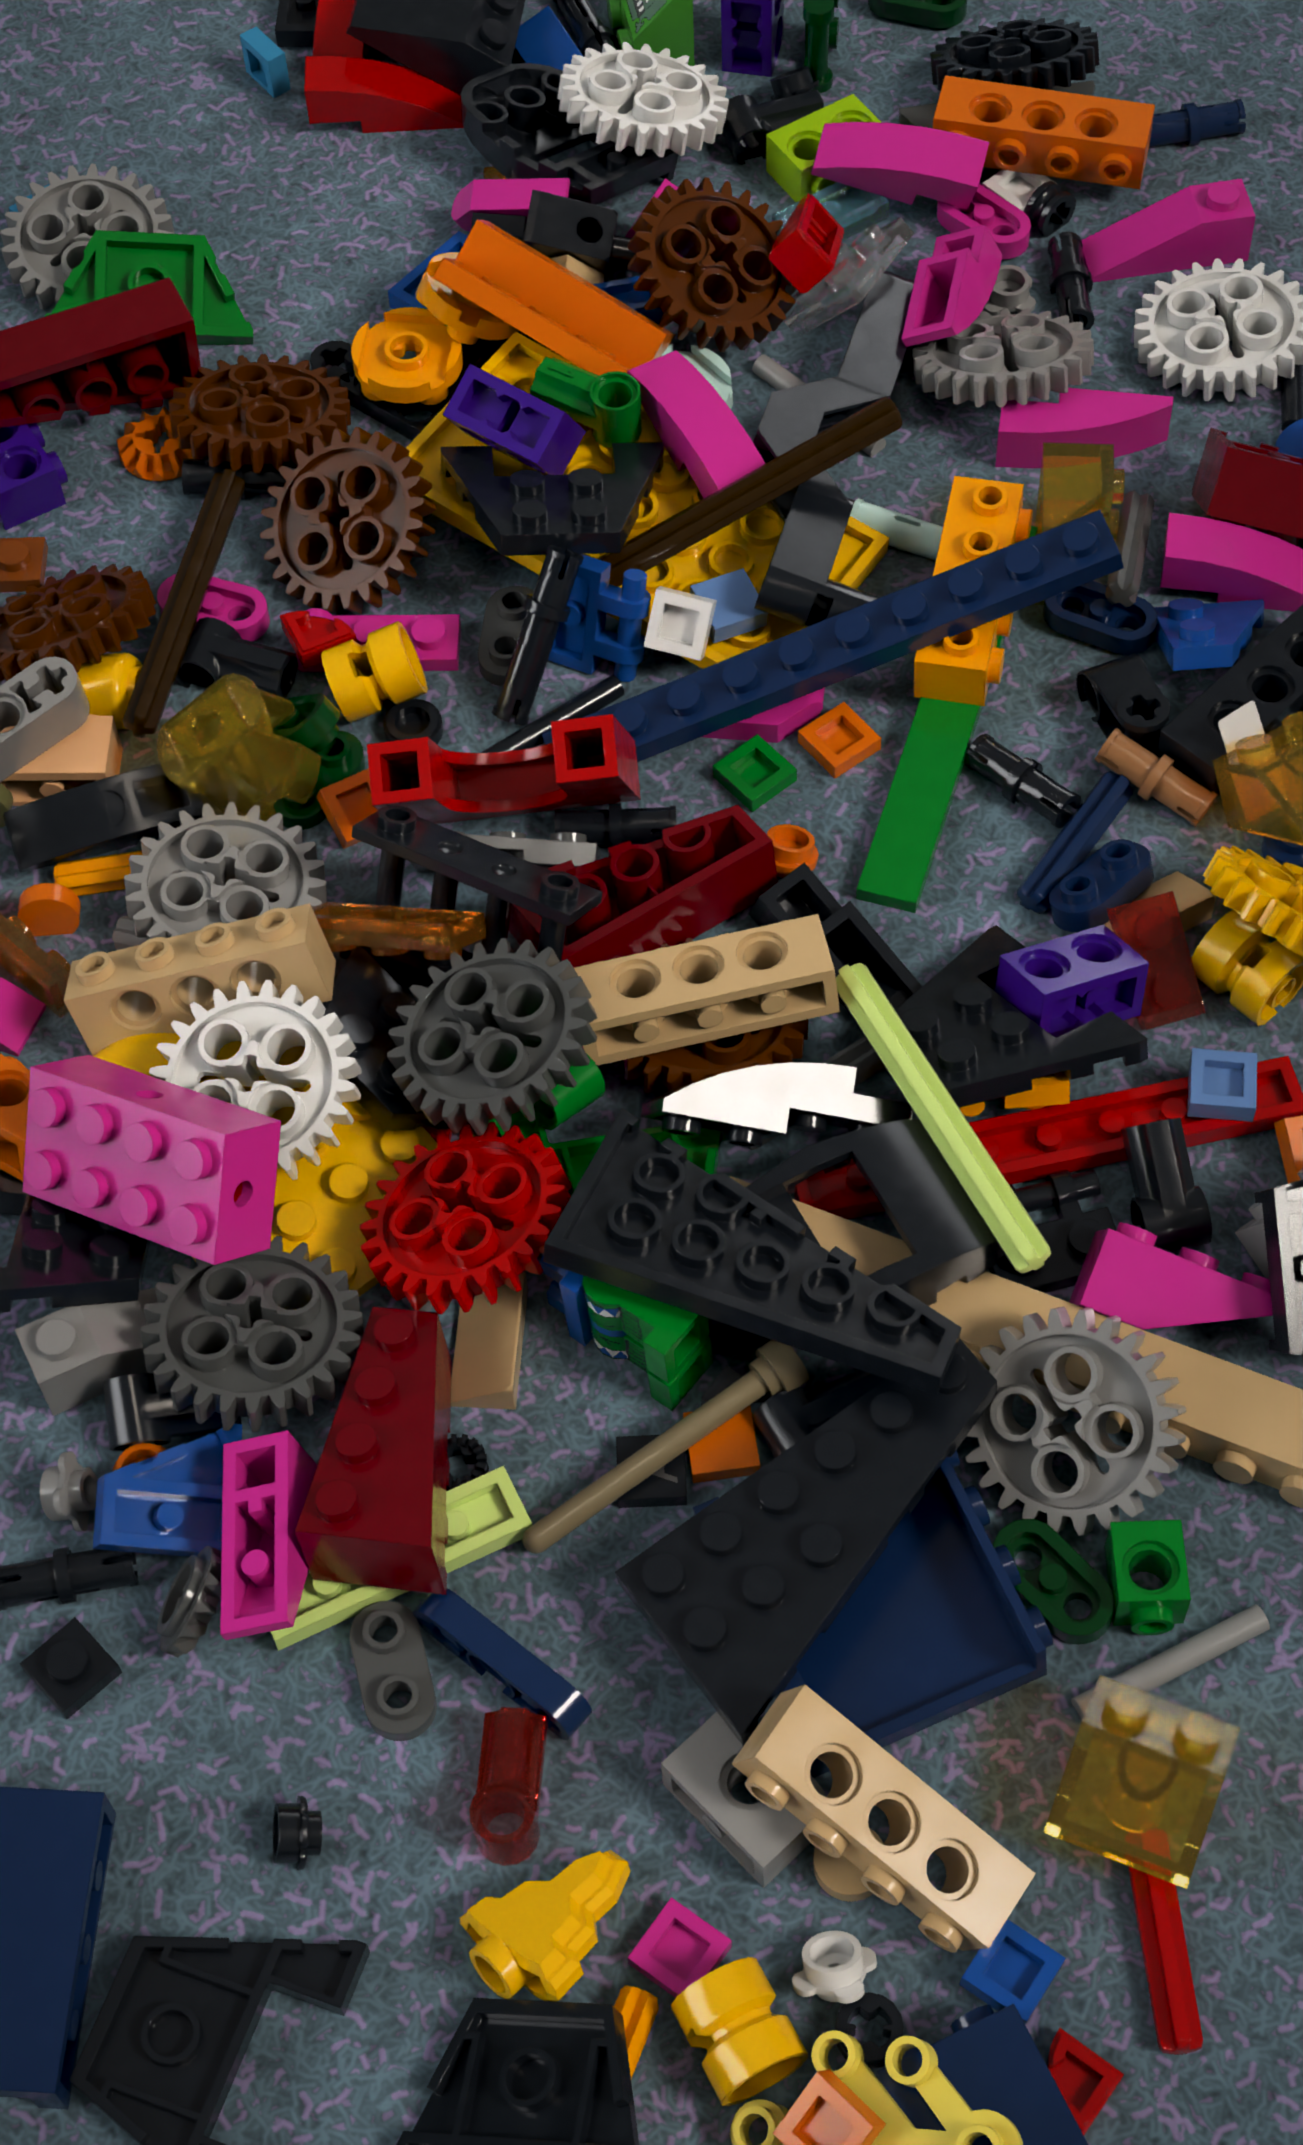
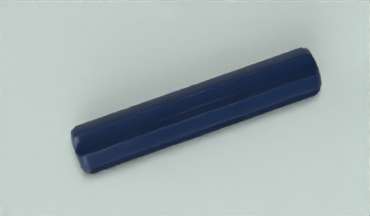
[1017,771,1133,914]

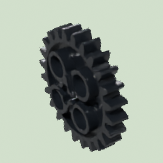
[930,18,1100,91]

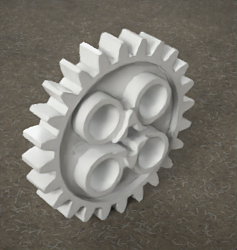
[557,42,729,157]
[1134,258,1303,402]
[149,980,362,1180]

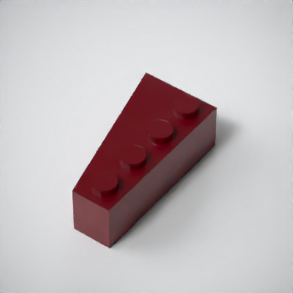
[0,277,201,428]
[509,805,778,968]
[295,1306,452,1595]

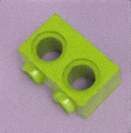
[766,94,882,204]

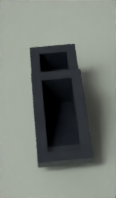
[748,862,922,1012]

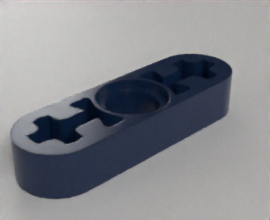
[413,1588,592,1740]

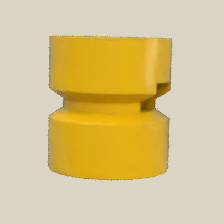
[321,621,428,723]
[1188,910,1303,1026]
[671,1957,808,2106]

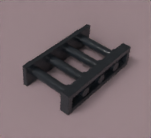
[339,804,603,988]

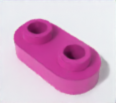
[937,184,1031,259]
[157,574,270,642]

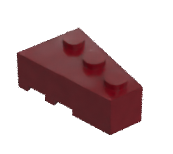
[1192,428,1303,546]

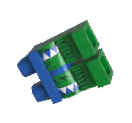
[540,1255,713,1411]

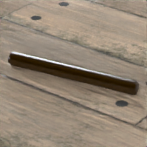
[597,397,902,587]
[122,468,245,738]

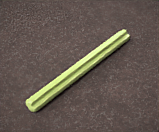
[836,962,1051,1274]

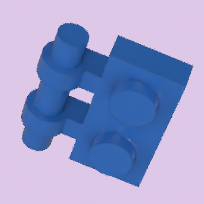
[548,554,651,682]

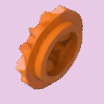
[117,406,203,481]

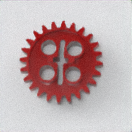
[359,1122,572,1314]

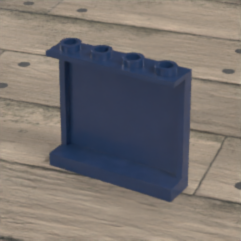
[693,1451,1053,1778]
[0,1787,116,2110]

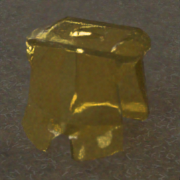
[157,673,321,822]

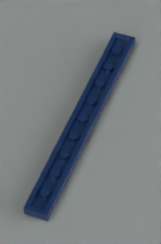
[542,510,1124,762]

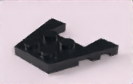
[441,442,664,556]
[895,925,1148,1108]
[0,1169,150,1313]
[69,1936,370,2145]
[396,1998,639,2145]

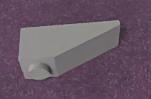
[15,1284,175,1416]

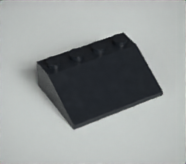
[346,0,525,95]

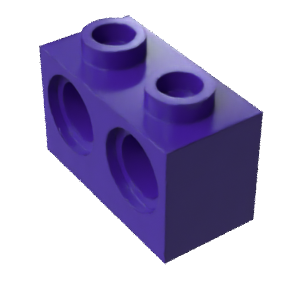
[721,0,784,77]
[443,364,586,475]
[0,423,68,530]
[995,925,1149,1038]

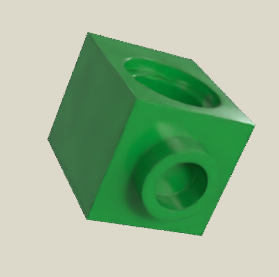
[1104,1520,1191,1635]

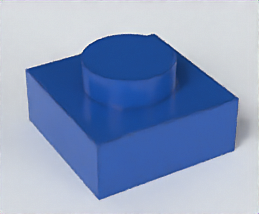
[959,1919,1066,2025]

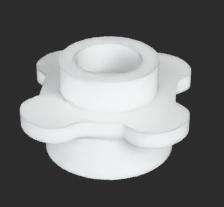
[792,1931,877,2004]

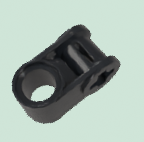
[1076,653,1171,755]

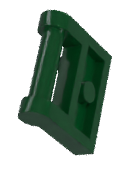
[803,0,839,93]

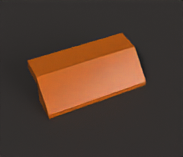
[433,219,675,376]

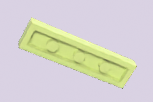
[270,1466,532,1651]

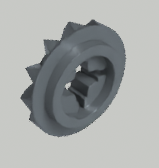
[157,1546,222,1658]

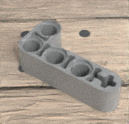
[0,656,90,782]

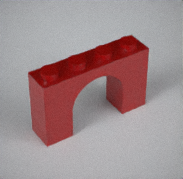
[367,714,641,824]

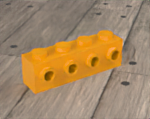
[914,476,1033,707]

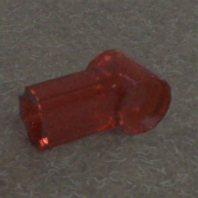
[469,1707,548,1866]

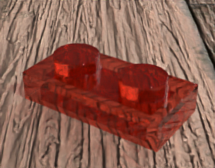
[1107,891,1206,1030]

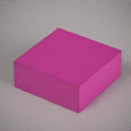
[627,1897,732,1998]

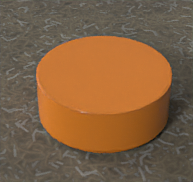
[17,883,81,936]

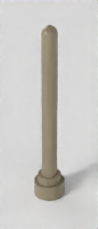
[522,1340,810,1554]

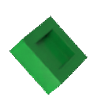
[712,734,797,812]

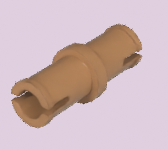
[1095,728,1218,827]

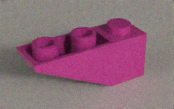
[1069,1222,1273,1330]

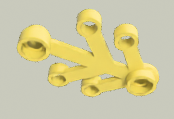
[730,2030,1023,2145]

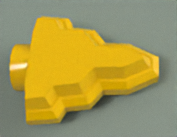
[459,1850,631,2002]

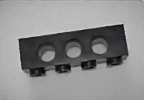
[1156,605,1303,798]

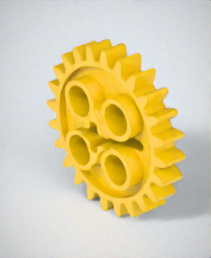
[1203,846,1303,957]

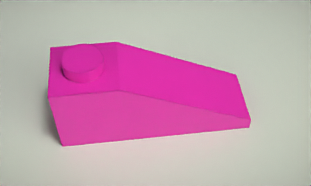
[1082,179,1256,282]
[220,1430,318,1640]

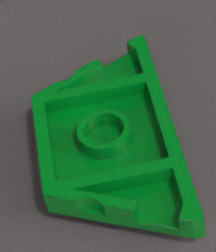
[45,230,253,345]

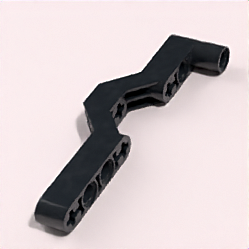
[753,267,914,627]

